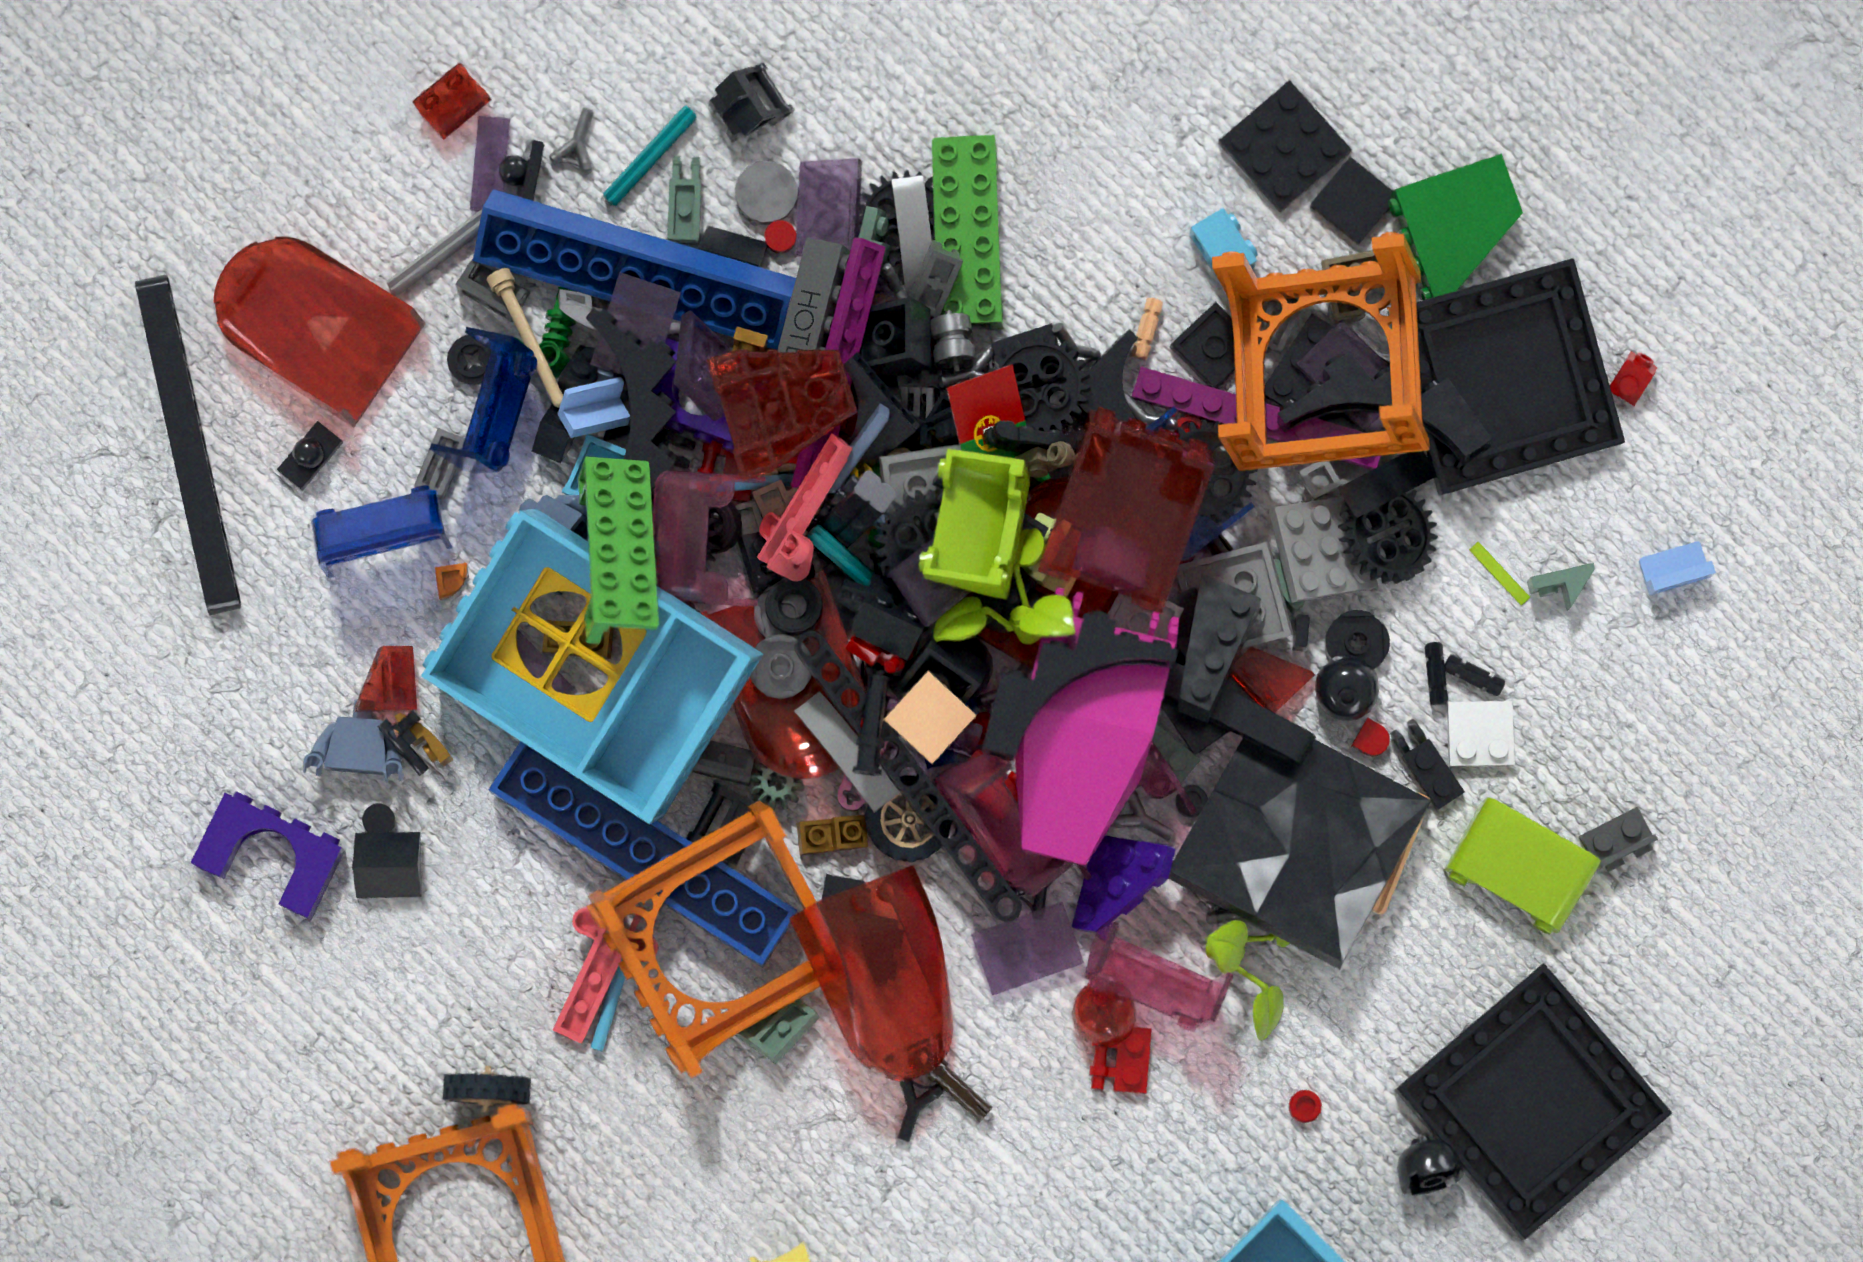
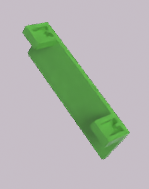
[932,135,1003,330]
[578,456,659,644]

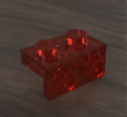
[412,63,492,140]

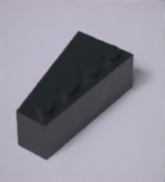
[1178,574,1261,723]

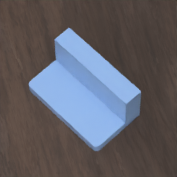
[558,377,630,438]
[1639,541,1716,596]

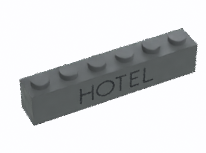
[759,238,850,436]

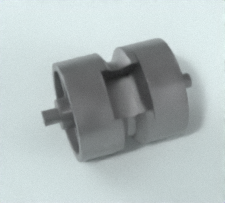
[931,310,976,373]

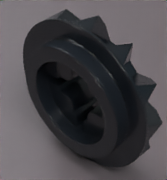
[447,334,499,386]

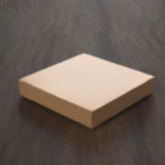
[884,671,976,764]

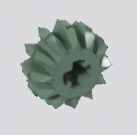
[750,756,805,811]

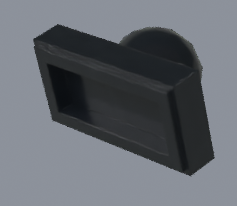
[499,140,545,201]
[276,421,343,491]

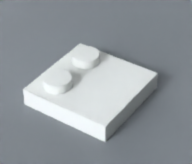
[1447,701,1515,768]

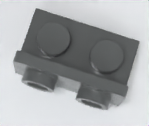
[1579,807,1658,872]

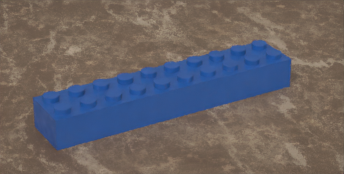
[473,189,796,350]
[488,741,798,968]

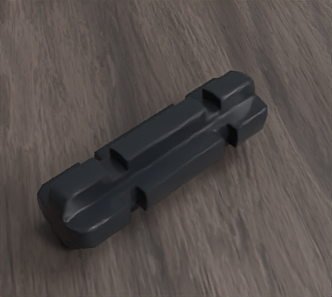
[1424,642,1448,705]
[1445,654,1506,696]

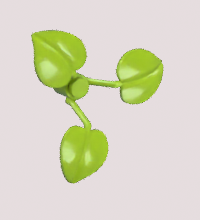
[934,528,1075,644]
[1206,920,1290,1041]

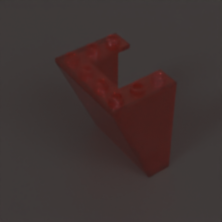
[1038,407,1214,614]

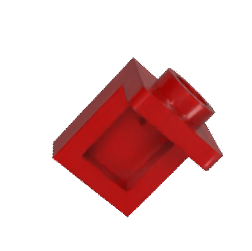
[1610,351,1658,406]

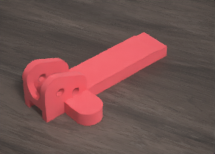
[757,433,852,581]
[553,905,659,1044]

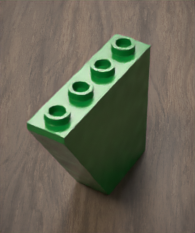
[1388,153,1523,301]

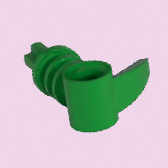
[510,286,577,379]

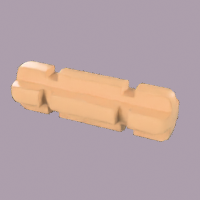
[1131,298,1163,360]

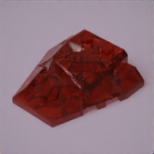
[706,349,857,481]

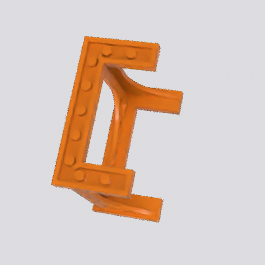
[1212,232,1430,471]
[586,801,865,1078]
[329,1104,565,1262]

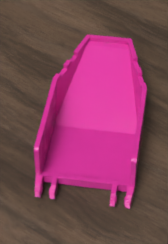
[1014,587,1179,866]

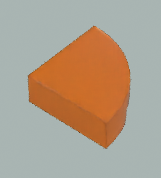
[435,563,468,600]

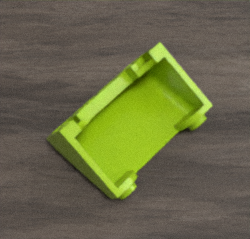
[919,449,1030,599]
[1444,797,1601,935]

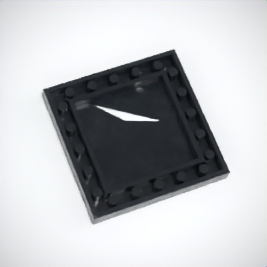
[1387,258,1626,496]
[1168,738,1431,970]
[1394,963,1672,1240]

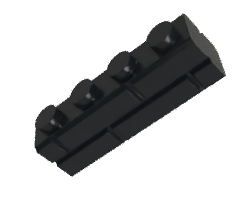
[805,470,897,564]

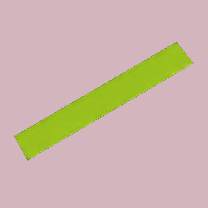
[1469,541,1531,606]

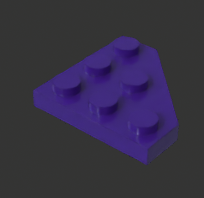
[1071,835,1176,935]

